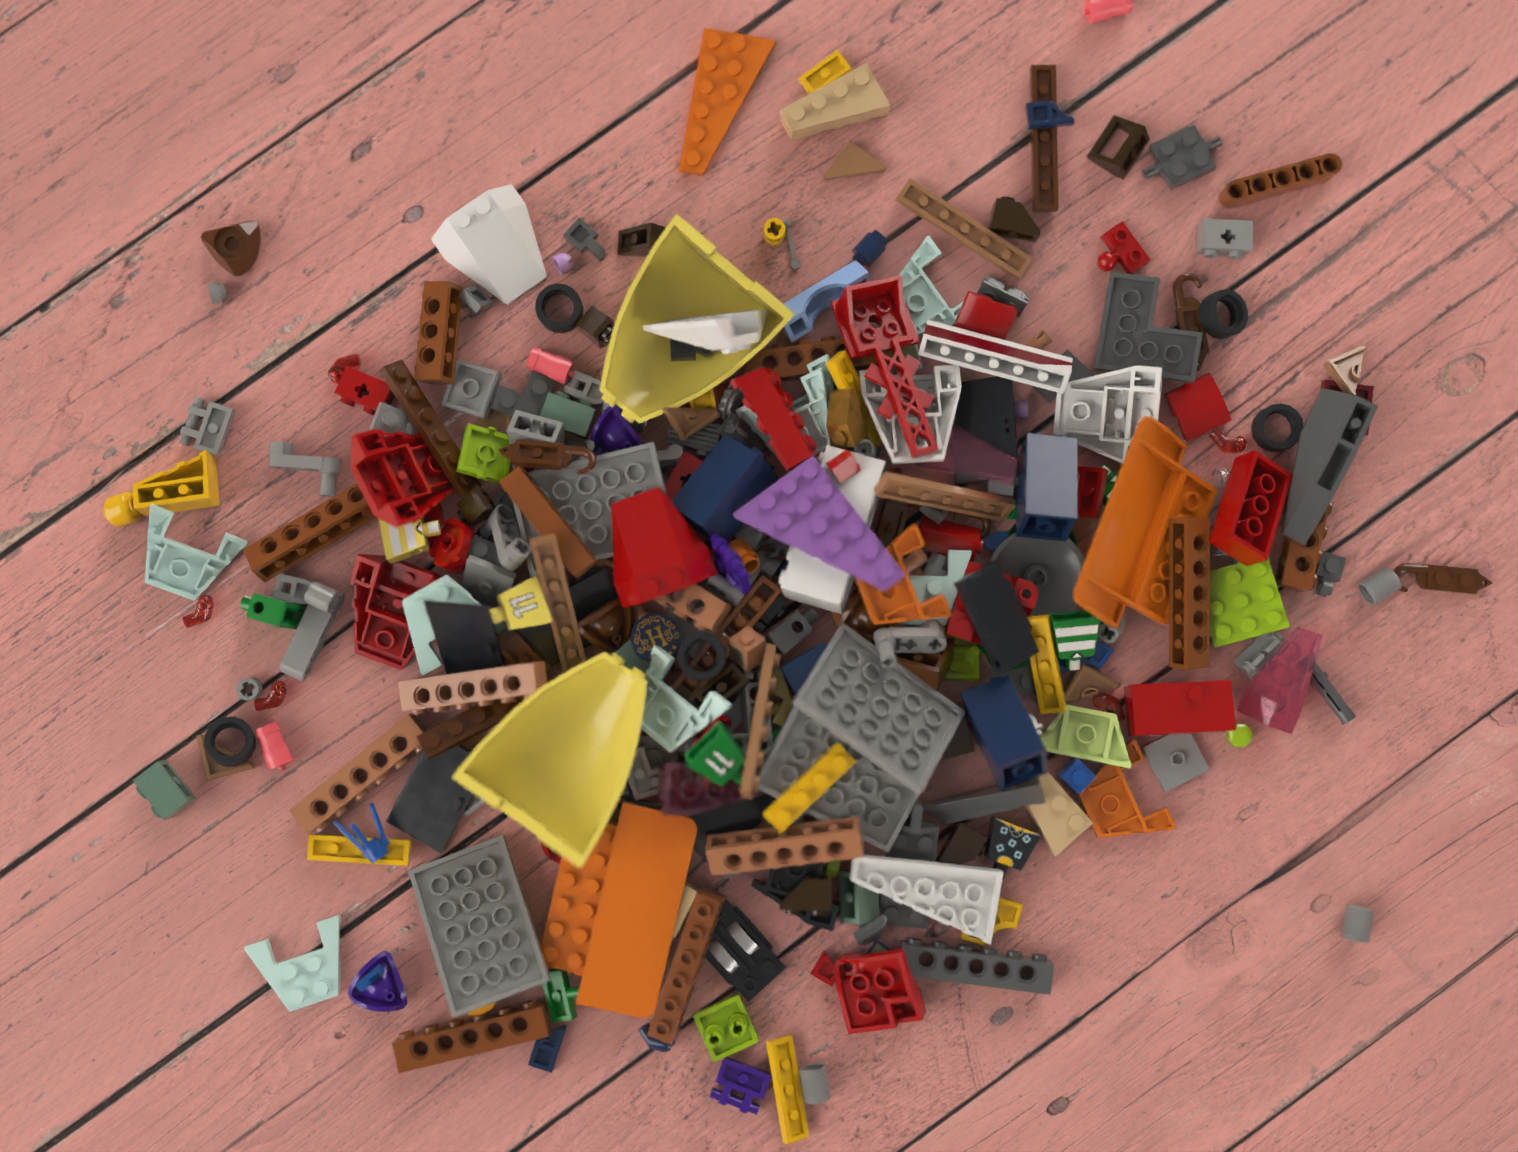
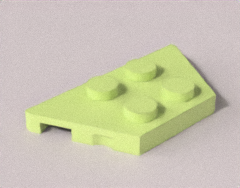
[1040,704,1131,769]

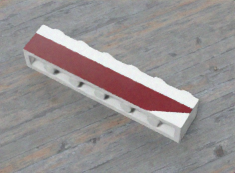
[918,320,1073,394]

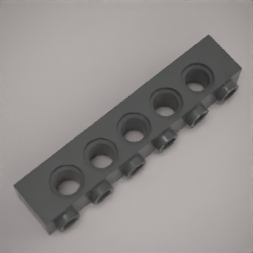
[900,937,1054,995]

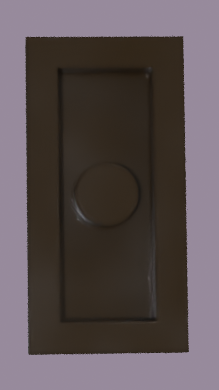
[1087,115,1150,180]

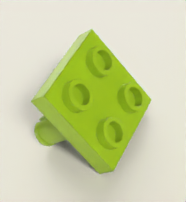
[693,993,760,1063]

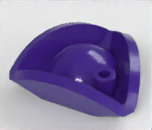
[590,405,644,456]
[348,951,407,1012]

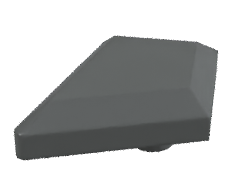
[853,914,887,946]

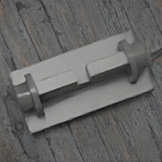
[1233,632,1286,680]

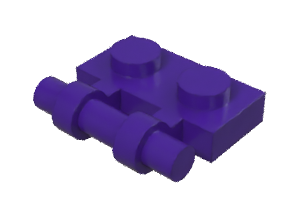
[709,534,752,594]
[709,1057,772,1115]

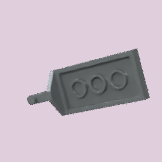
[879,796,939,929]

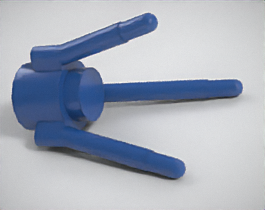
[333,803,390,864]

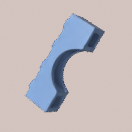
[781,260,872,342]

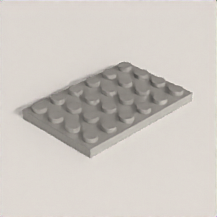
[513,442,668,576]
[792,623,965,794]
[757,705,920,852]
[408,835,551,1018]

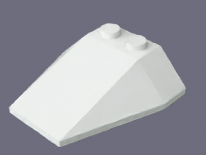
[431,184,547,306]
[643,309,768,354]
[859,365,962,464]
[1053,365,1162,464]

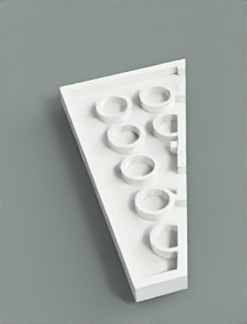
[849,854,1004,945]

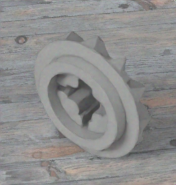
[718,384,744,419]

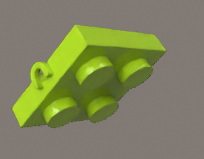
[456,423,511,484]

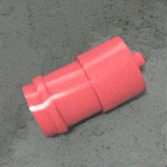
[1083,0,1133,23]
[526,347,575,385]
[255,722,294,772]

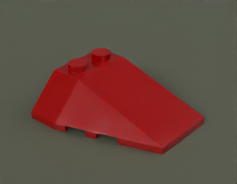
[351,429,454,528]
[611,487,718,608]
[351,554,441,670]

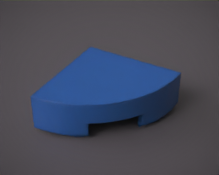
[983,531,1008,552]
[355,964,385,992]

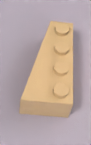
[780,63,891,141]
[1025,772,1093,857]

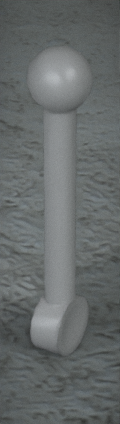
[783,220,800,270]

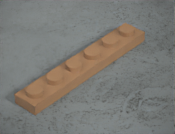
[896,178,1033,281]
[874,472,1016,522]
[530,533,587,673]
[740,643,781,799]

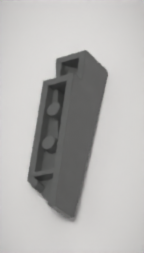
[922,778,1046,824]

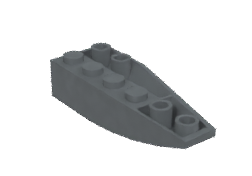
[1281,389,1378,545]

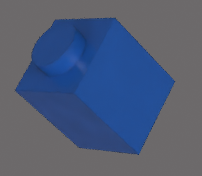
[1055,757,1097,794]

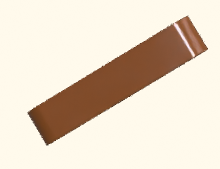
[1219,153,1342,209]
[500,465,597,578]

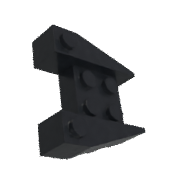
[751,826,840,931]

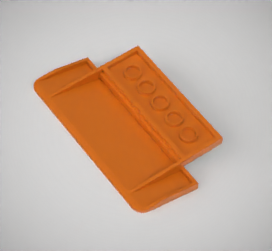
[1074,416,1218,629]
[541,802,697,1018]

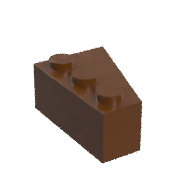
[871,638,955,691]

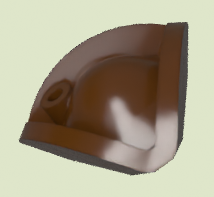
[201,220,261,276]
[839,593,898,641]
[577,597,634,652]

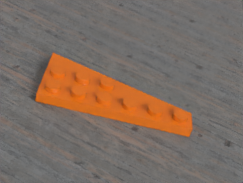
[679,28,776,176]

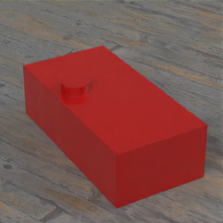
[1208,450,1292,566]
[1124,680,1236,737]

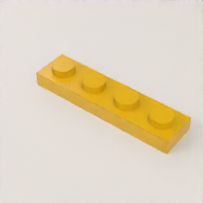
[825,350,882,448]
[1027,614,1067,714]
[763,741,856,833]
[307,834,412,866]
[766,1034,810,1144]

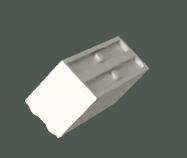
[779,445,886,615]

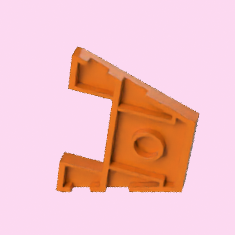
[854,524,952,625]
[1077,739,1177,838]

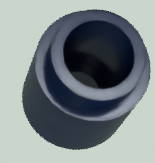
[852,230,888,267]

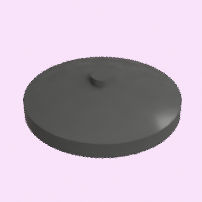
[988,532,1085,616]

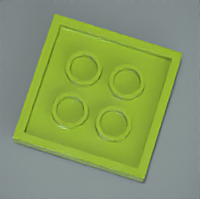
[1210,559,1290,648]

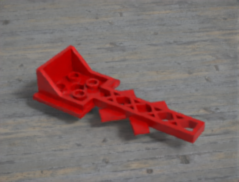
[830,275,938,459]

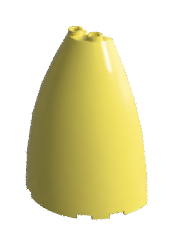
[600,214,795,424]
[452,652,647,868]

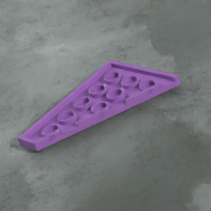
[733,456,905,592]

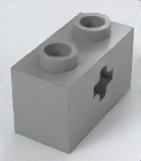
[1196,218,1253,259]
[507,410,566,445]

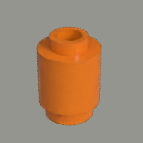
[729,538,760,574]

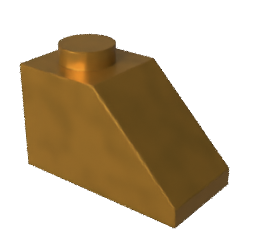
[826,388,869,448]

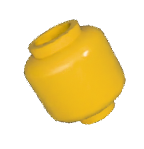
[103,492,142,527]

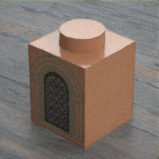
[730,625,766,672]

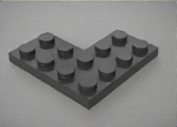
[1094,272,1203,383]

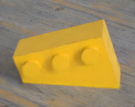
[132,450,220,516]

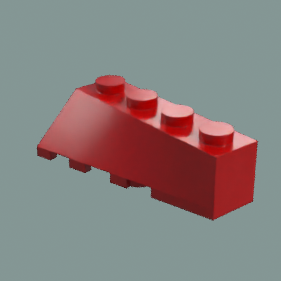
[730,367,819,471]

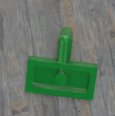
[542,969,579,1023]

